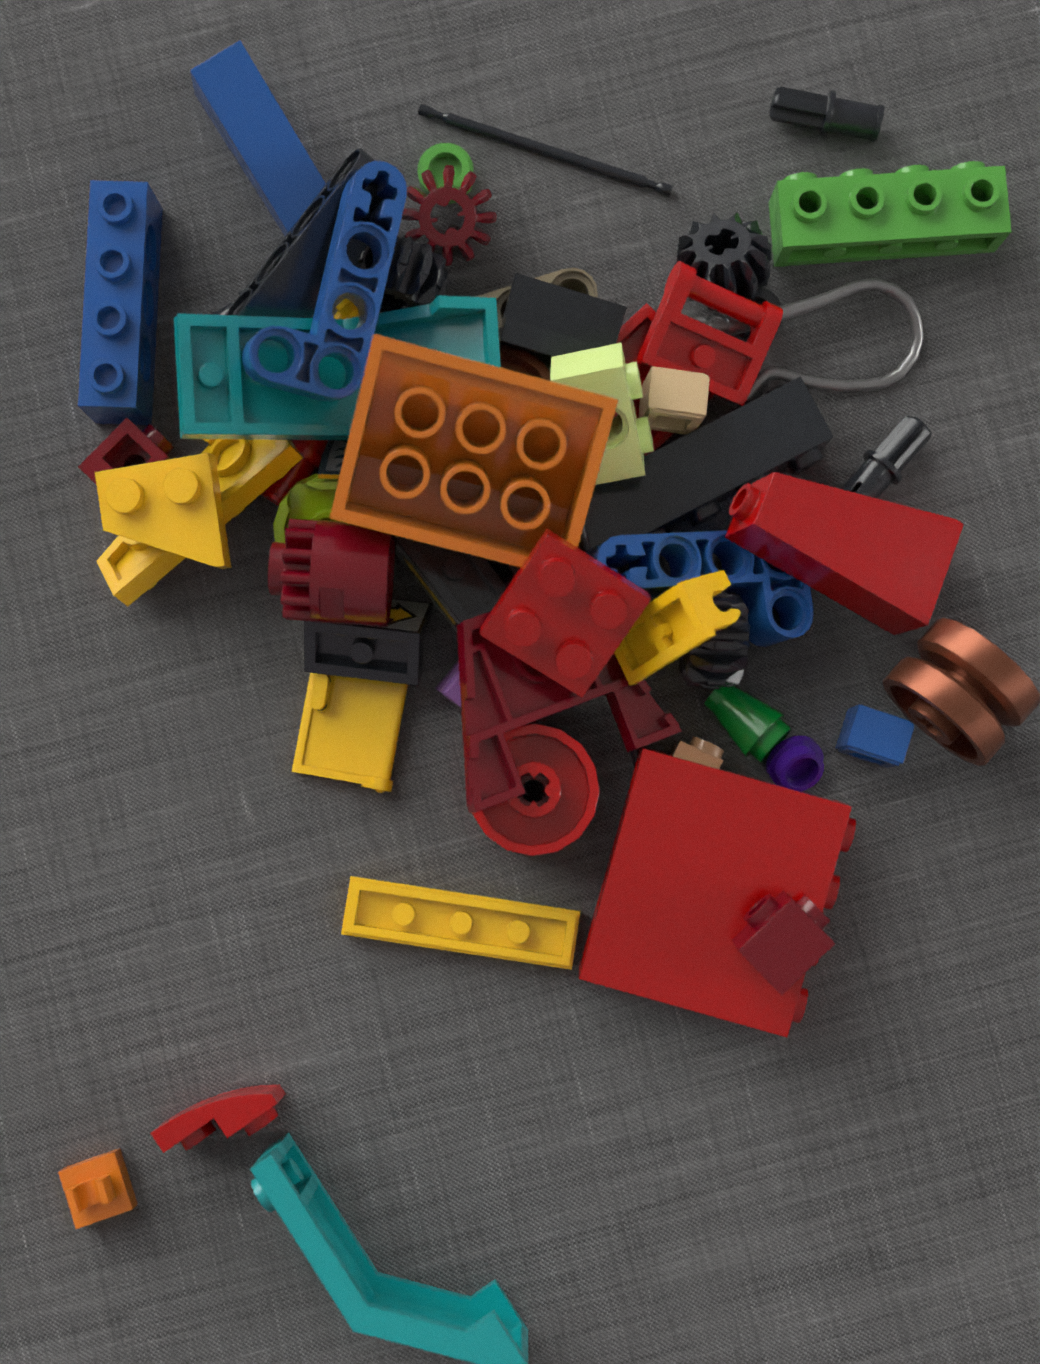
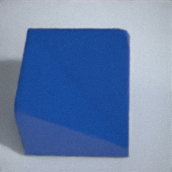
[835,704,914,768]

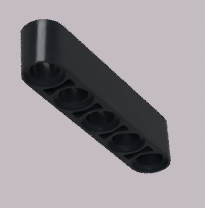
[225,148,385,318]

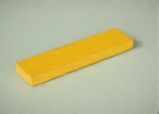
[341,876,580,970]

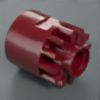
[268,519,395,627]

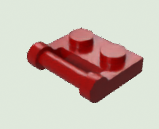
[636,261,783,406]

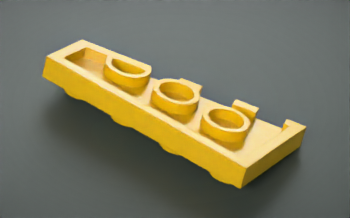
[96,439,303,606]

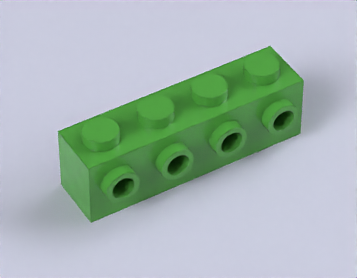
[769,161,1011,267]

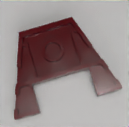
[457,611,681,814]

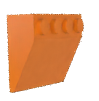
[329,334,618,567]

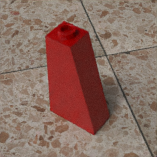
[725,472,964,635]

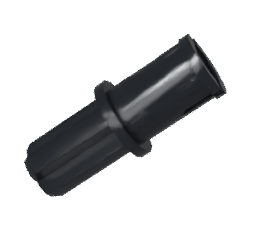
[769,87,885,142]
[841,416,931,499]

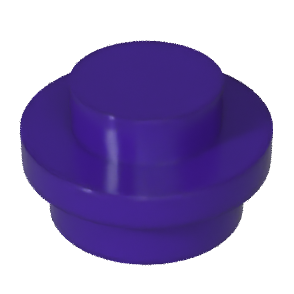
[766,736,824,791]

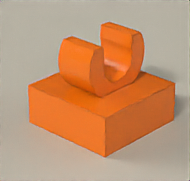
[58,1148,138,1229]

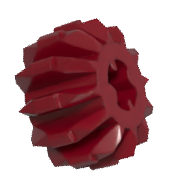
[401,165,497,266]

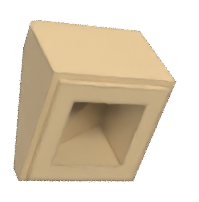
[638,366,709,435]

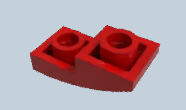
[150,1084,286,1153]

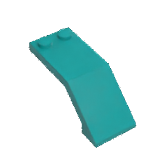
[174,295,501,440]
[250,1132,529,1364]

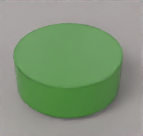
[418,143,473,204]

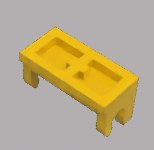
[614,570,740,686]

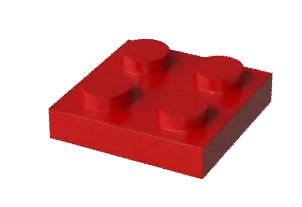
[480,528,651,697]

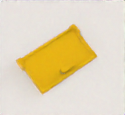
[291,673,408,793]

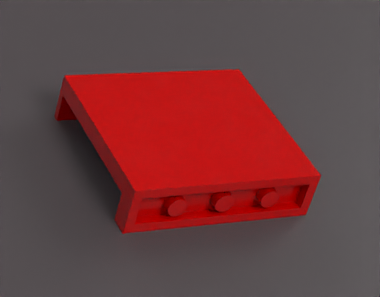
[579,747,856,1038]

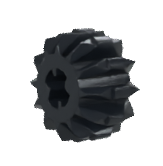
[675,212,772,311]
[353,236,448,313]
[679,591,751,689]

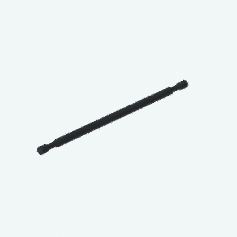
[418,104,673,196]

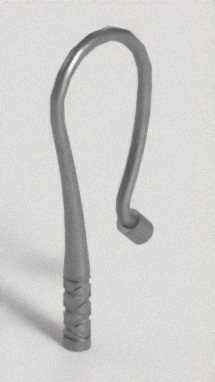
[695,278,924,404]

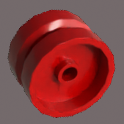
[472,724,600,856]

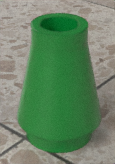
[704,686,792,763]

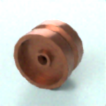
[883,617,1040,766]

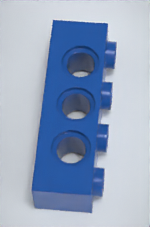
[78,180,163,425]

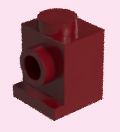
[78,418,174,484]

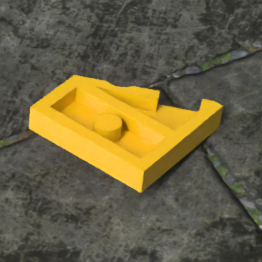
[95,453,231,569]

